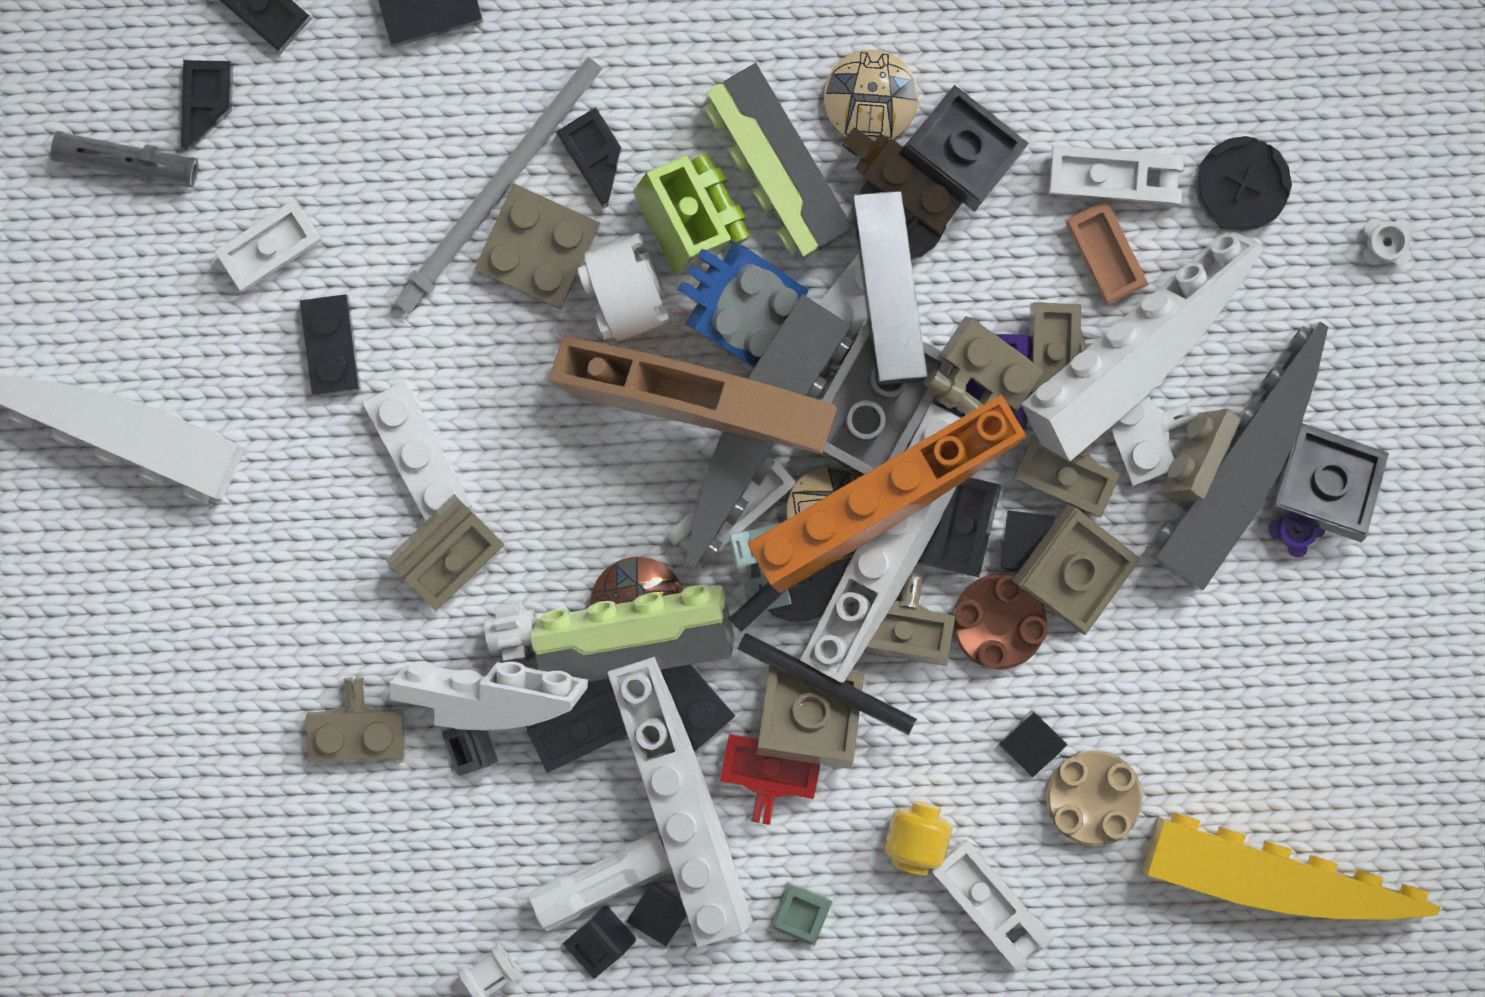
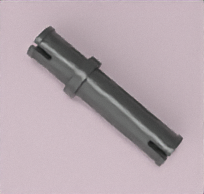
[51,131,199,188]

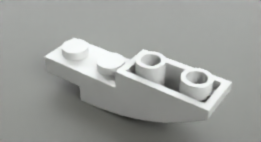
[390,661,588,730]

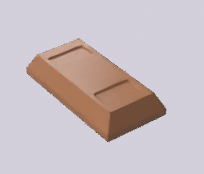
[1064,200,1149,306]

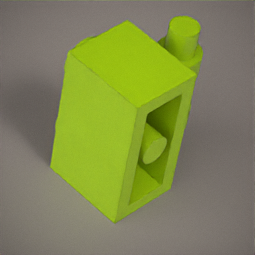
[632,153,751,275]

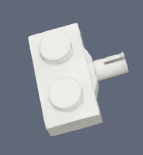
[1110,393,1194,486]

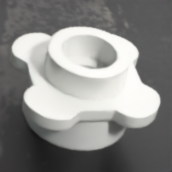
[1363,218,1411,266]

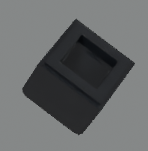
[1000,510,1055,570]
[998,710,1068,777]
[626,882,687,947]
[562,906,636,979]

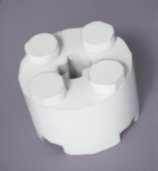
[578,233,672,342]

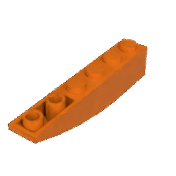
[747,394,1027,593]

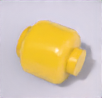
[884,801,953,875]

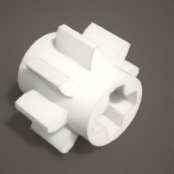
[484,602,537,662]

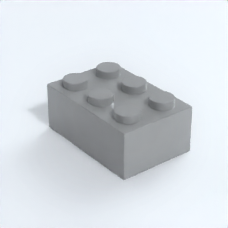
[822,319,952,476]

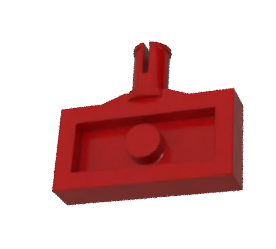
[720,733,821,825]

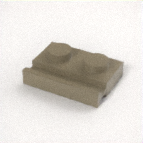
[386,494,504,611]

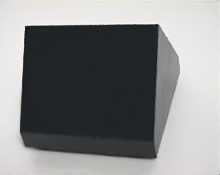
[442,728,498,776]

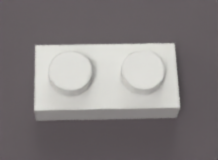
[214,199,323,292]

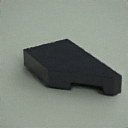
[181,60,233,150]
[556,107,622,208]

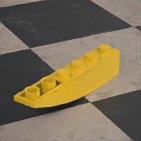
[1141,812,1441,920]

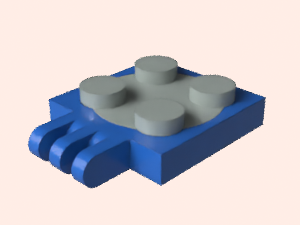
[677,242,809,368]

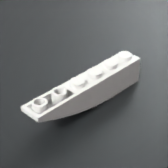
[1021,229,1263,462]
[0,376,246,504]
[800,403,962,683]
[607,657,753,947]

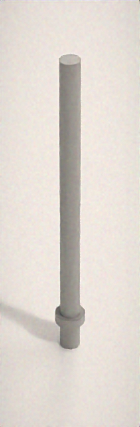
[394,57,602,314]

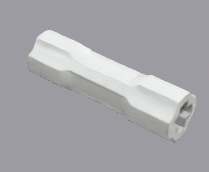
[528,831,673,932]

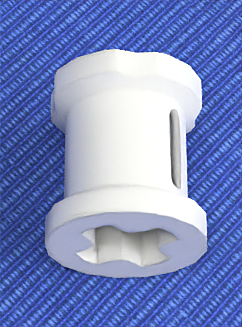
[458,944,522,997]

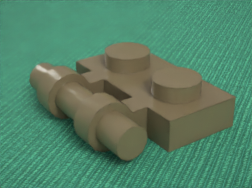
[924,316,1044,415]

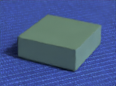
[770,882,833,946]

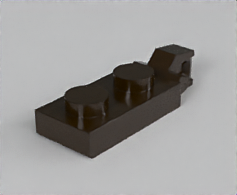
[842,127,962,234]

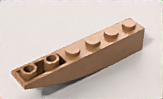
[548,335,838,454]

